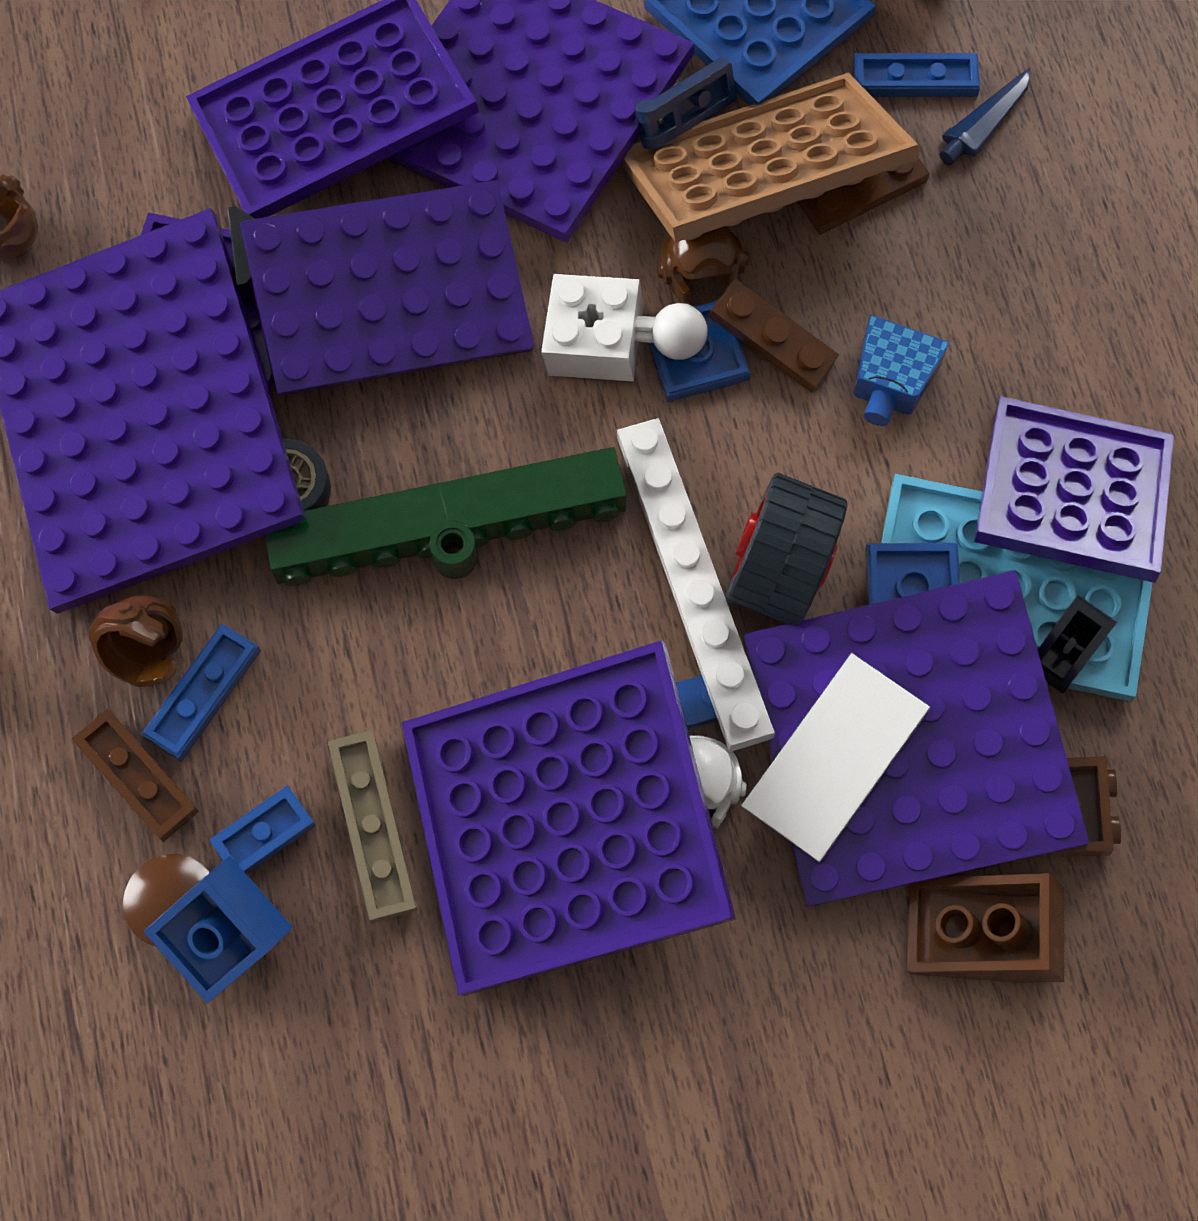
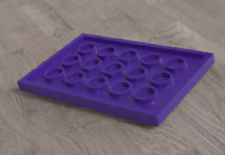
[186,0,479,219]
[240,180,534,397]

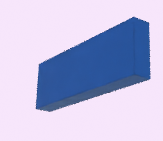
[853,53,980,97]
[141,623,261,762]

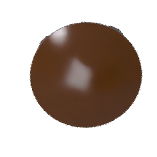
[123,854,210,947]

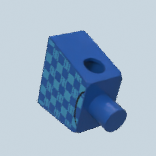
[854,315,949,426]

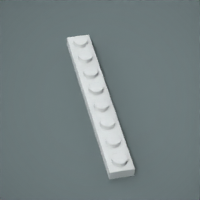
[617,418,775,752]

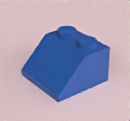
[143,856,293,1003]

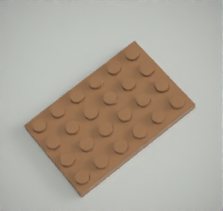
[620,72,919,242]

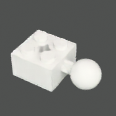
[541,274,707,381]

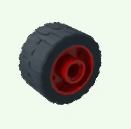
[726,473,848,626]

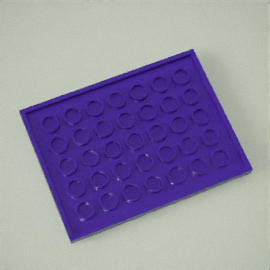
[0,208,307,614]

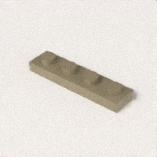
[328,730,417,924]

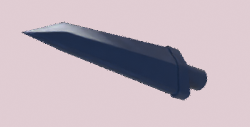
[939,68,1030,165]

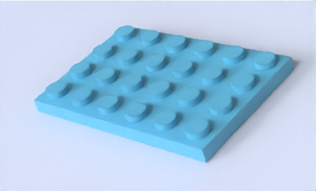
[881,474,1153,702]

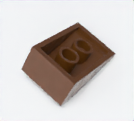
[907,873,1064,983]

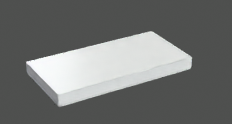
[741,653,930,863]

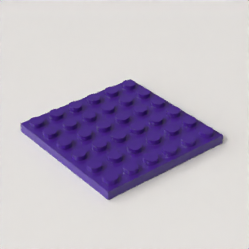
[387,0,695,243]
[744,570,1089,907]
[402,641,736,996]

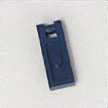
[635,58,737,150]

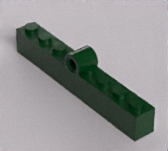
[265,446,626,586]

